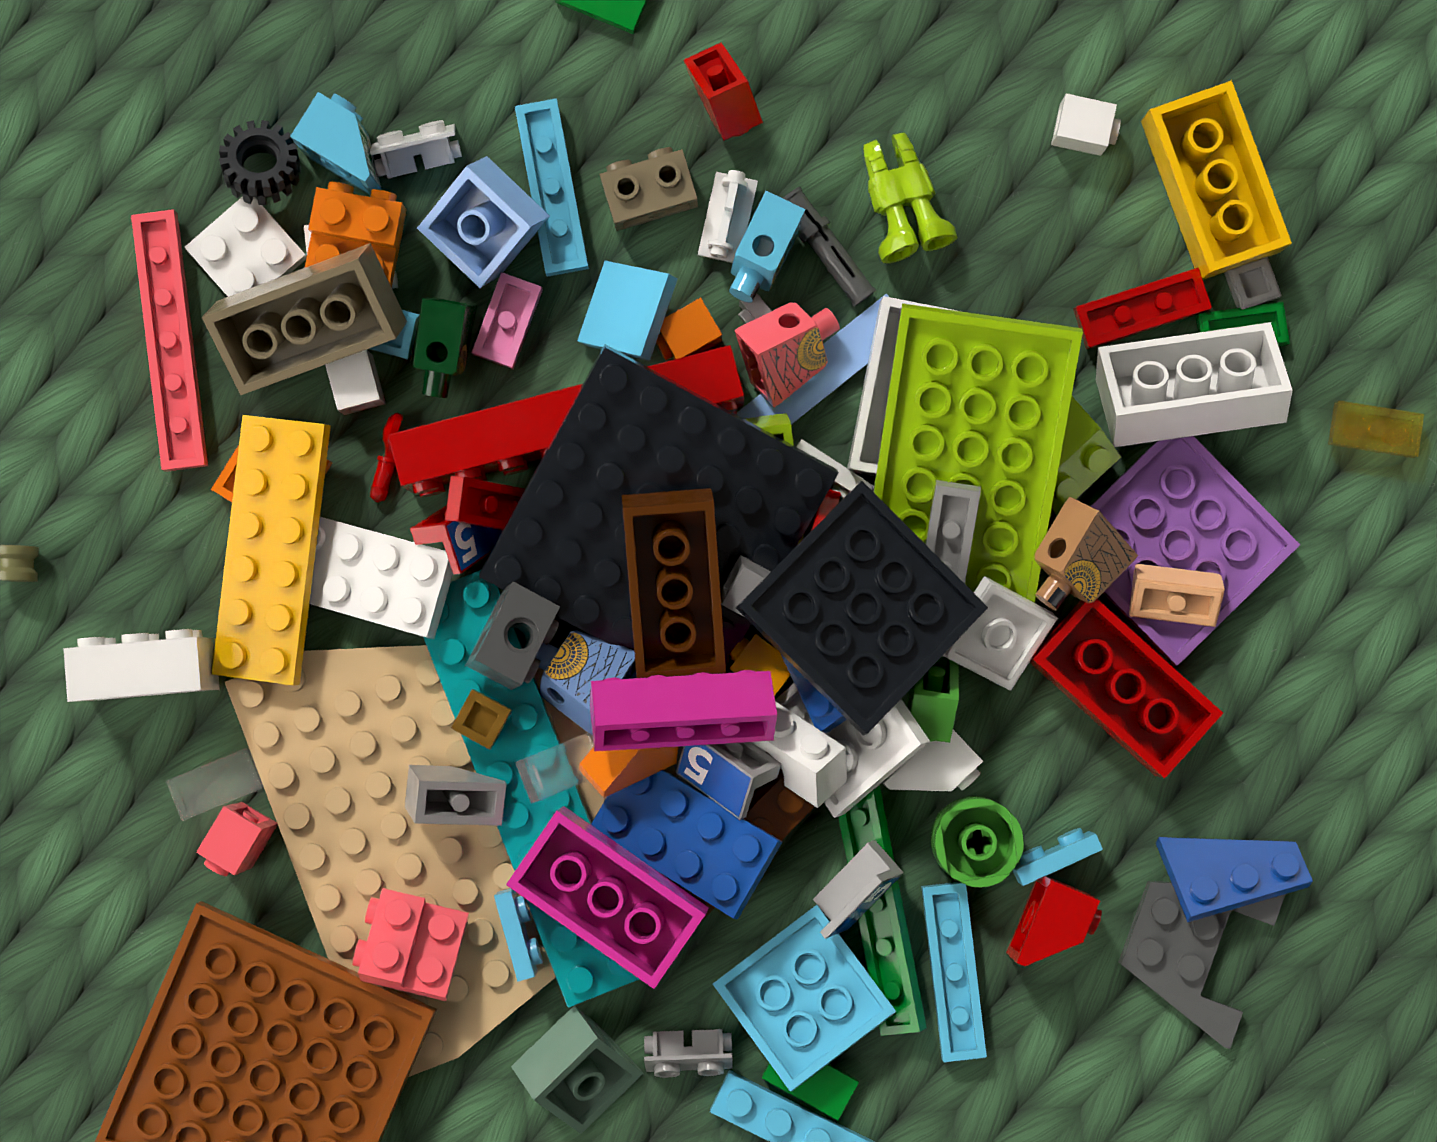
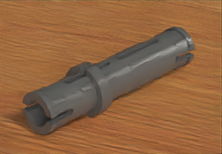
[783,187,876,307]

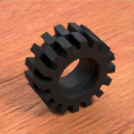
[219,120,301,205]

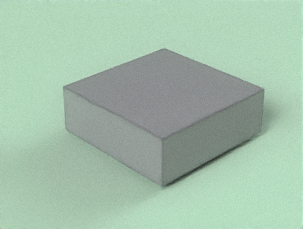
[1224,256,1282,309]

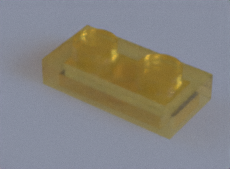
[1328,401,1424,458]

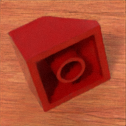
[1006,876,1102,966]

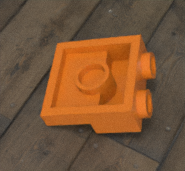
[305,182,407,288]

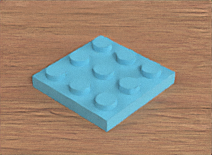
[713,905,897,1092]

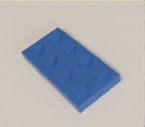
[591,770,782,919]

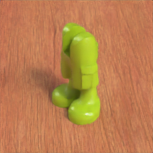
[863,132,958,263]

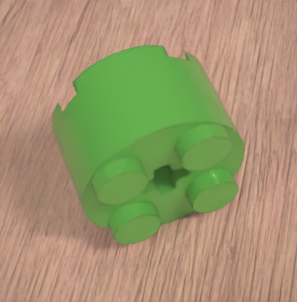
[931,796,1024,887]

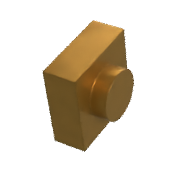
[451,689,512,749]

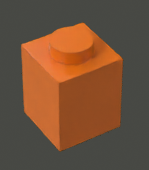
[656,297,722,360]

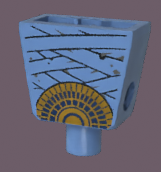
[535,630,636,735]

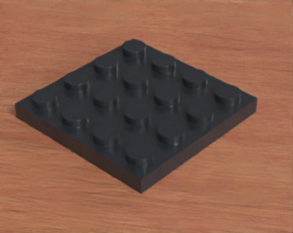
[735,481,988,736]

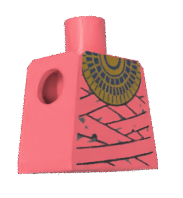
[734,302,840,408]

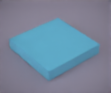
[577,261,677,361]

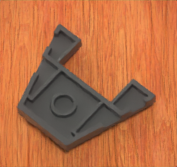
[1118,881,1286,1049]

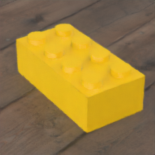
[1141,80,1292,280]

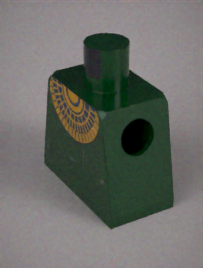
[413,298,477,398]

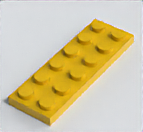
[212,415,331,686]

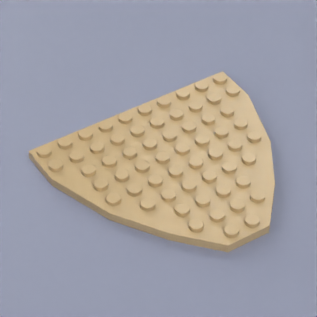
[225,645,677,1077]

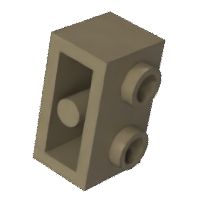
[600,147,698,231]

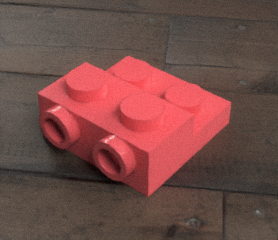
[352,888,469,1001]

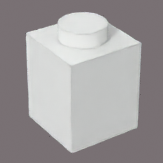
[1051,94,1121,156]
[325,350,386,415]

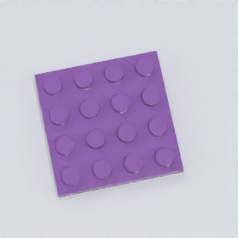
[1090,436,1300,666]

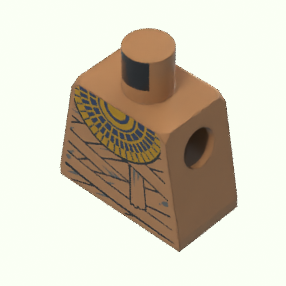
[1034,497,1138,611]

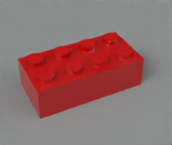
[1030,599,1223,778]

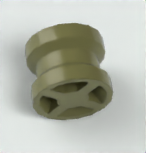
[0,545,39,582]

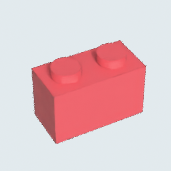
[196,802,278,877]

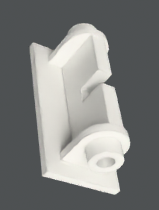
[370,120,462,179]
[698,170,758,263]

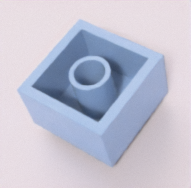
[417,156,550,288]

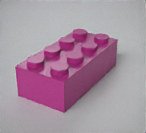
[506,806,709,989]

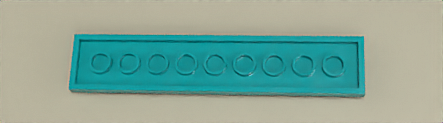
[423,570,639,1008]

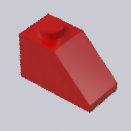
[683,42,763,141]

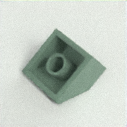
[511,1006,643,1134]

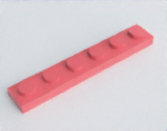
[131,209,208,472]

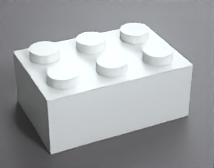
[63,629,220,702]

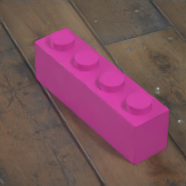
[590,670,777,752]

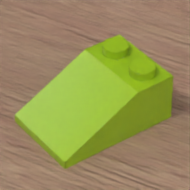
[1051,396,1121,515]

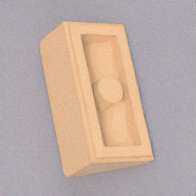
[1129,564,1225,627]

